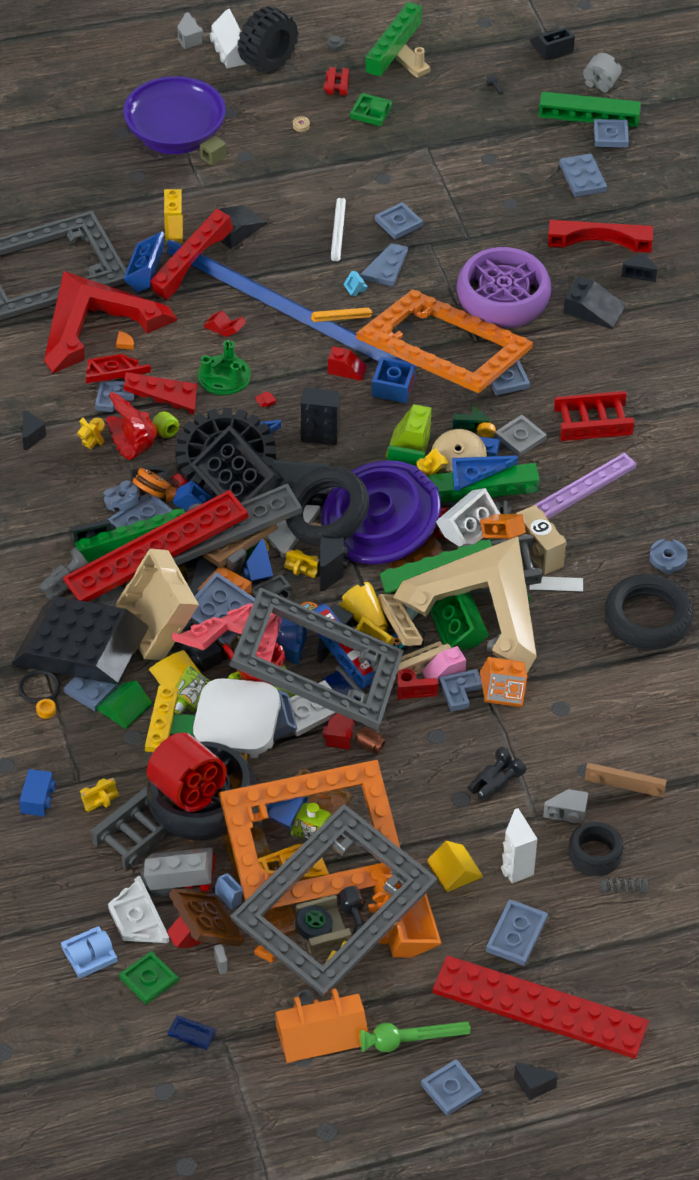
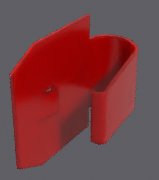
[255,391,277,408]

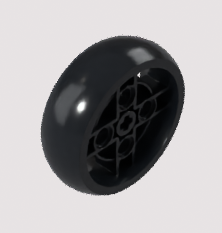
[147,741,257,841]

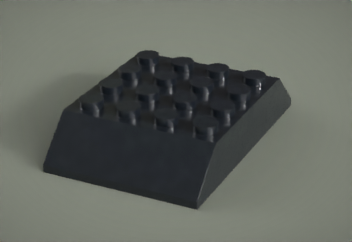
[12,596,149,685]

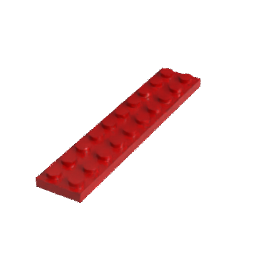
[63,490,249,602]
[433,955,649,1059]

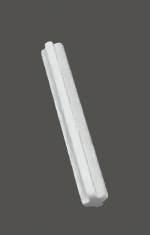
[331,198,346,261]

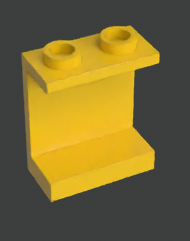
[164,189,183,244]

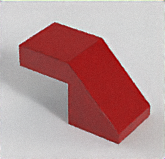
[203,310,246,337]

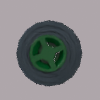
[295,906,333,940]

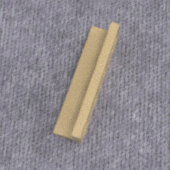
[393,641,451,684]

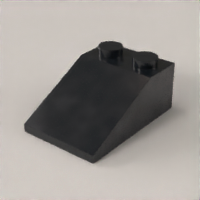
[206,205,267,249]
[564,276,626,330]

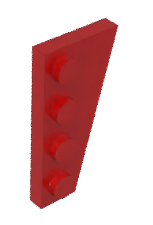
[123,372,197,415]

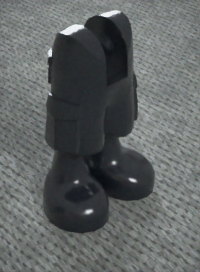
[468,747,527,801]

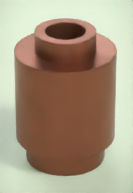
[355,727,386,754]

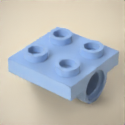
[61,926,118,979]

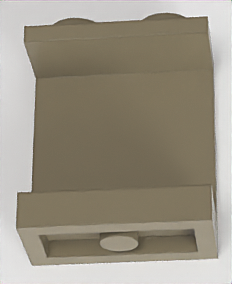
[296,895,352,957]

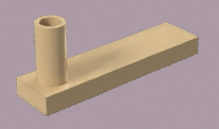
[379,38,430,78]

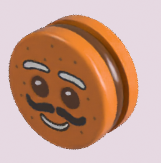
[133,468,170,498]

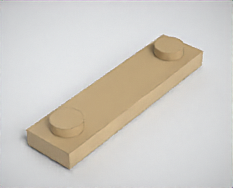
[378,594,423,646]

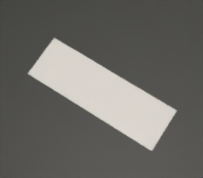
[530,577,583,591]

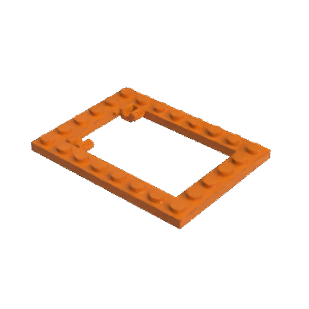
[356,289,533,393]
[219,760,400,910]

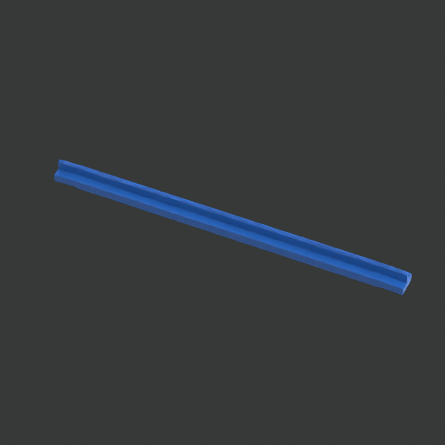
[166,239,403,362]

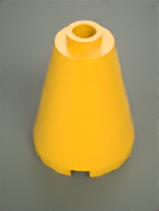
[339,582,388,632]

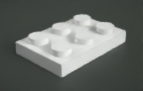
[290,680,338,737]

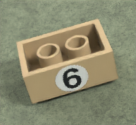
[516,505,567,575]

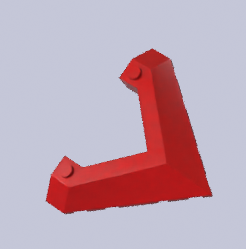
[44,271,177,374]

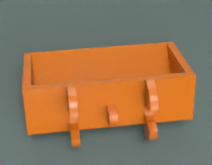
[368,874,442,958]
[276,988,368,1063]

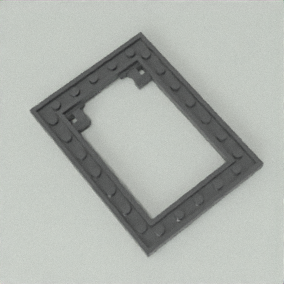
[0,211,127,320]
[229,588,404,730]
[230,804,438,997]

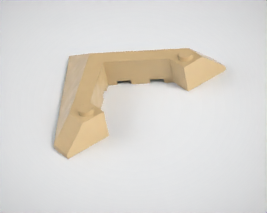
[393,536,537,673]

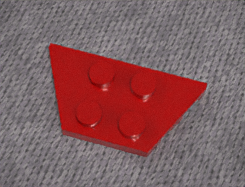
[85,354,151,384]

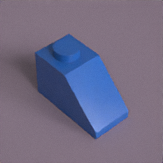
[173,481,213,513]
[242,539,273,583]

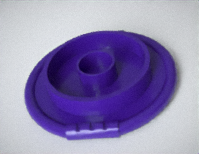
[321,460,441,565]

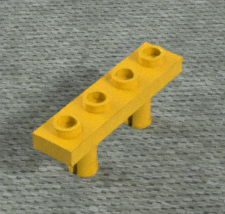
[145,686,179,752]

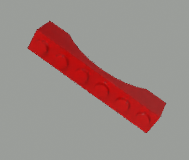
[150,208,233,300]
[548,220,653,253]

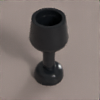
[339,886,365,935]

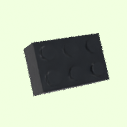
[301,387,340,445]

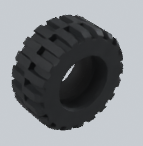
[237,6,298,73]

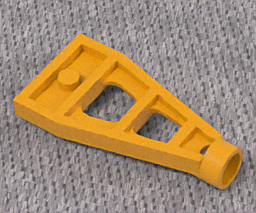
[258,843,329,881]

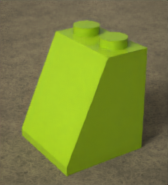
[386,404,431,457]

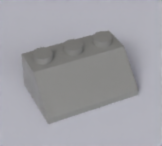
[144,847,213,890]

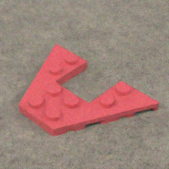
[172,603,282,662]

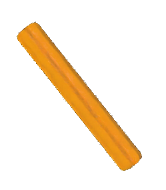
[311,308,372,322]

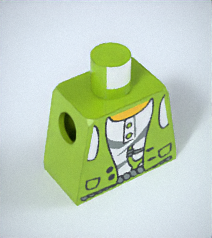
[175,665,210,715]
[291,803,331,841]

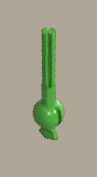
[359,1021,470,1052]

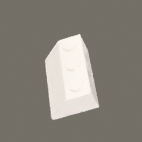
[210,9,245,68]
[436,488,500,546]
[501,808,537,883]

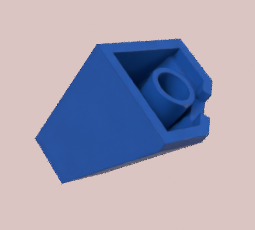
[276,618,307,665]

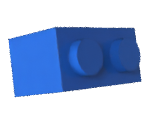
[19,769,56,817]

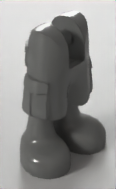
[39,547,88,601]

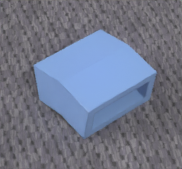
[215,873,243,910]

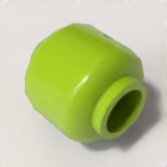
[153,411,179,438]

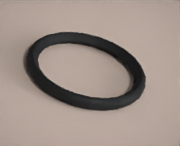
[19,670,60,703]

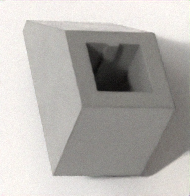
[178,12,204,49]
[543,789,588,824]

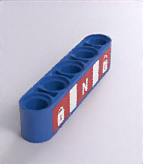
[313,604,375,689]

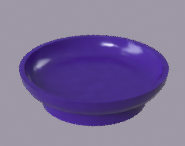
[123,76,226,154]

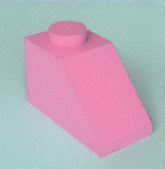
[422,646,466,684]

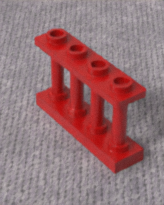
[554,391,634,441]

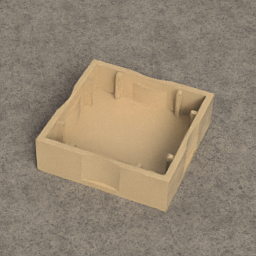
[115,549,199,660]

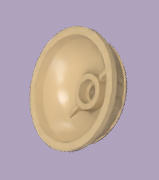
[431,429,487,474]

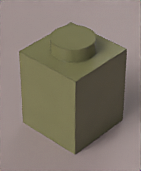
[200,136,227,165]

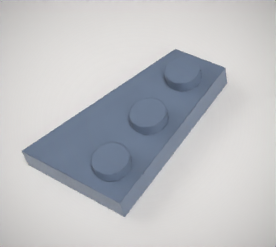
[360,243,408,287]

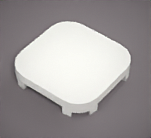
[193,679,281,758]

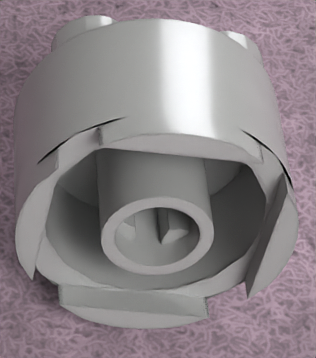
[583,53,622,93]

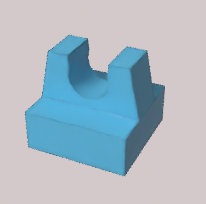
[343,271,368,296]

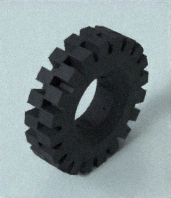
[175,408,276,498]

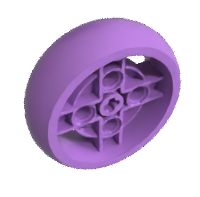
[456,247,551,329]

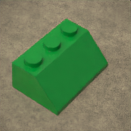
[430,592,489,651]

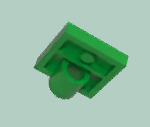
[350,93,393,126]

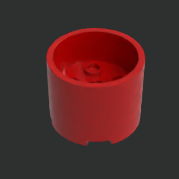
[147,733,227,812]

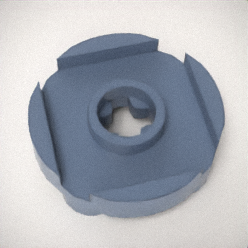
[104,481,142,511]
[649,539,688,575]

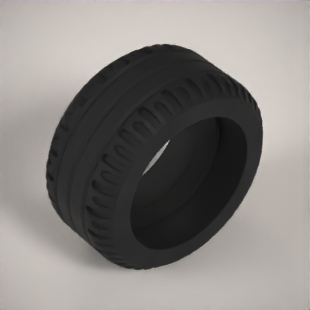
[569,821,624,876]

